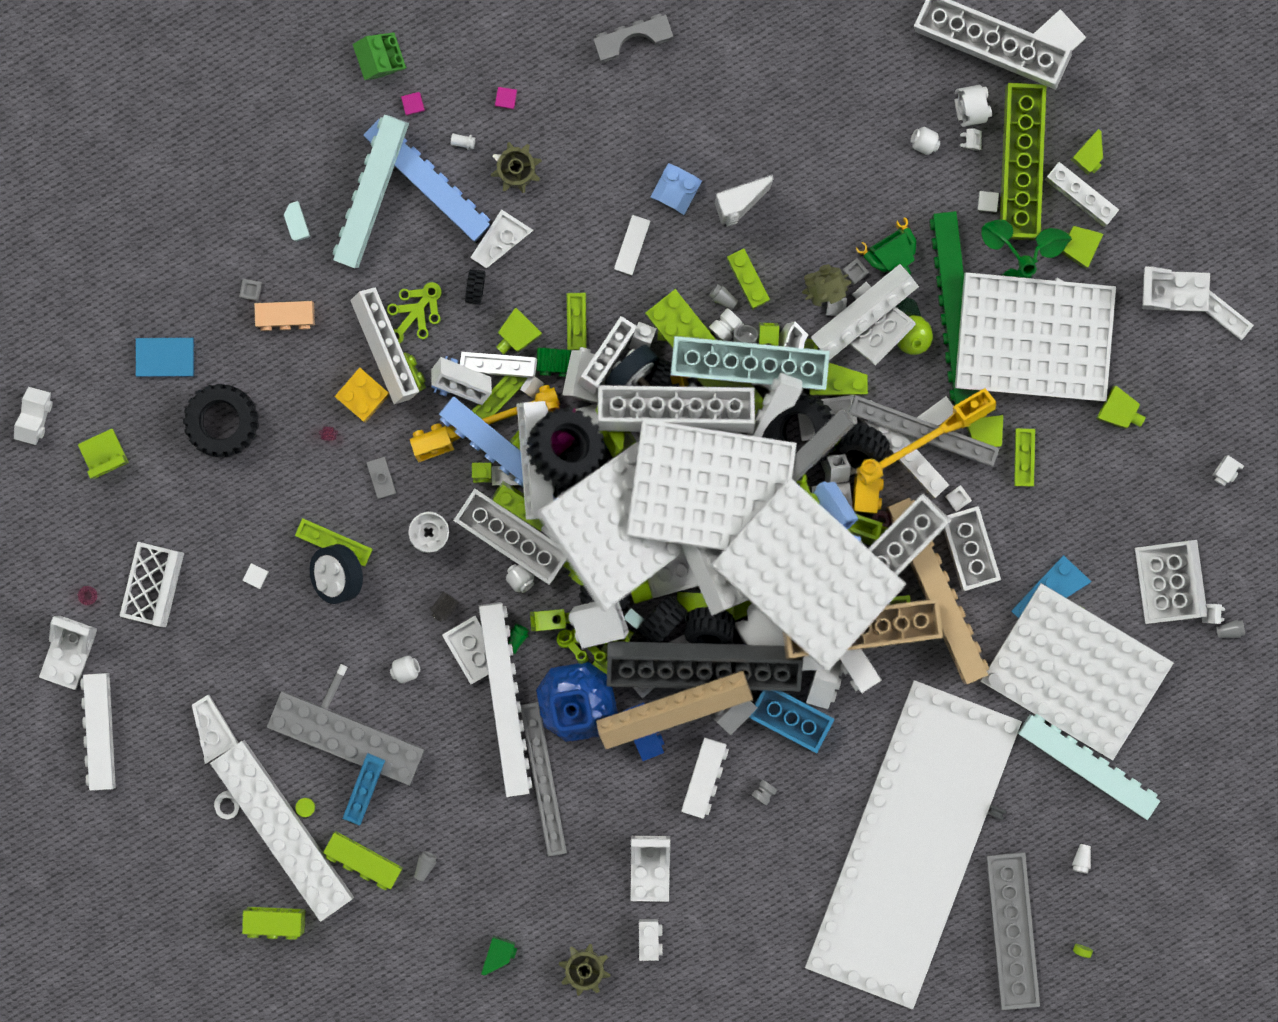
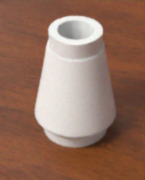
[1072,844,1091,874]

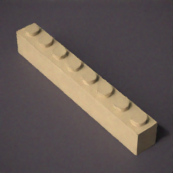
[596,671,753,749]

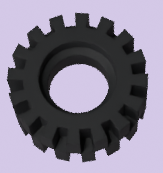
[465,269,486,305]
[649,358,672,387]

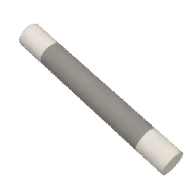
[321,664,348,709]

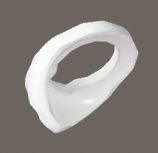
[214,790,239,820]

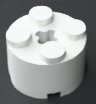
[955,85,992,127]

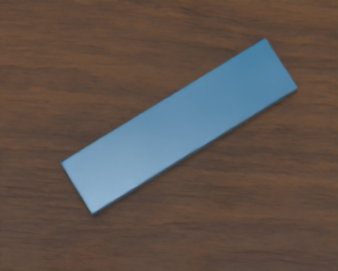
[342,753,385,826]

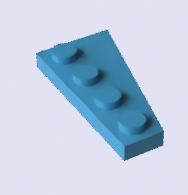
[1011,555,1092,619]

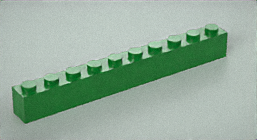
[929,211,978,405]

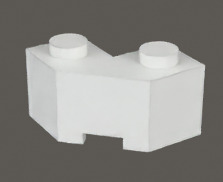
[14,387,53,445]

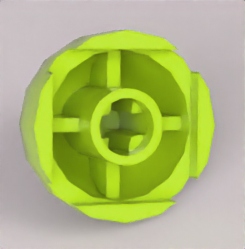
[897,315,933,355]

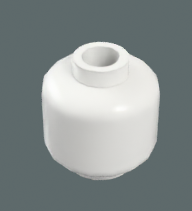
[910,127,940,155]
[506,564,534,593]
[390,656,420,683]

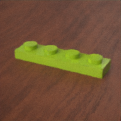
[472,376,527,419]
[295,518,373,567]

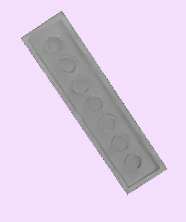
[986,852,1040,1010]

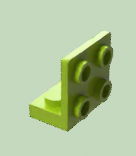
[78,429,129,479]

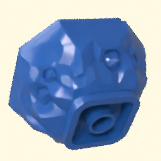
[536,661,618,742]

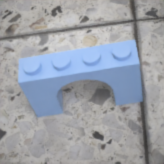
[813,482,858,530]

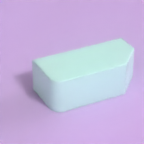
[284,201,310,241]
[624,608,645,629]

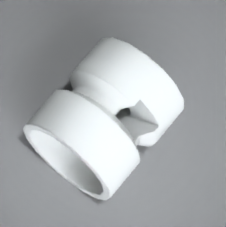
[708,308,744,341]

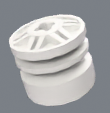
[408,512,449,553]

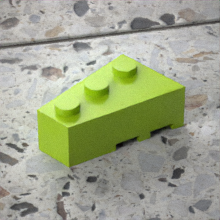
[809,363,868,396]

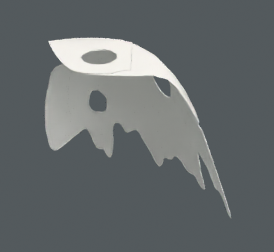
[734,603,784,646]

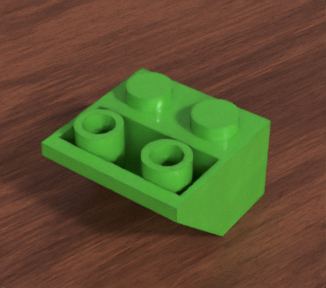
[352,33,406,80]

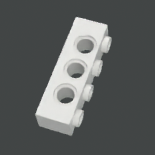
[1044,162,1119,227]
[578,316,637,394]

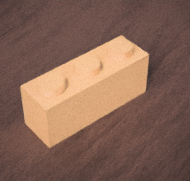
[254,301,315,331]

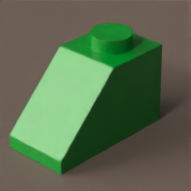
[481,935,518,976]

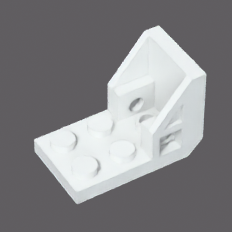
[1142,267,1210,312]
[39,616,97,690]
[631,836,670,902]

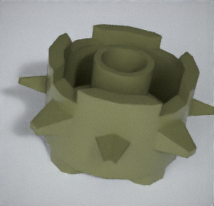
[491,142,542,193]
[802,264,852,306]
[559,944,610,996]

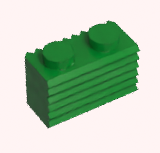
[536,348,572,377]

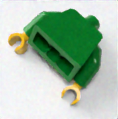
[856,218,916,274]

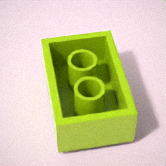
[242,907,306,940]

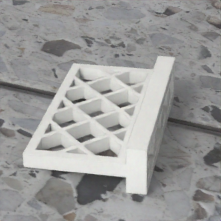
[120,542,184,627]

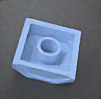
[650,163,702,215]

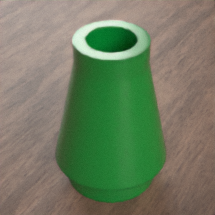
[508,624,529,654]

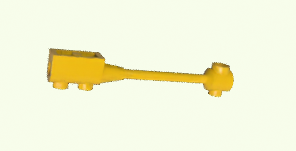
[410,385,560,463]
[856,388,996,486]

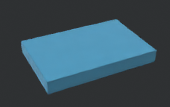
[136,338,194,377]

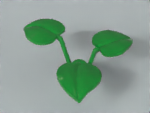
[981,220,1072,279]

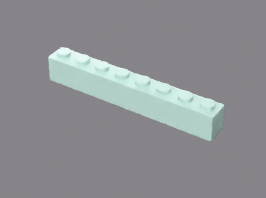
[333,115,409,268]
[1017,714,1160,820]

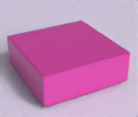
[495,87,517,109]
[401,92,425,116]

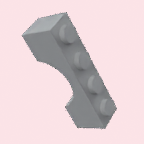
[593,14,673,63]

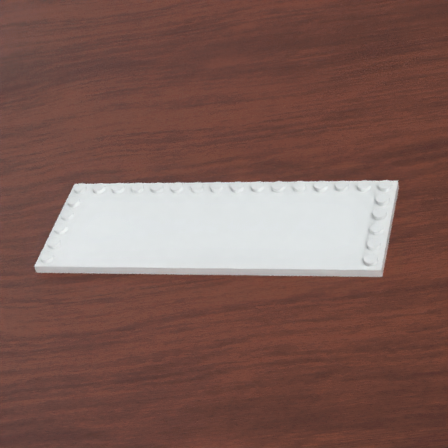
[805,680,1022,1009]

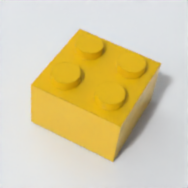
[334,368,390,423]
[852,473,884,514]

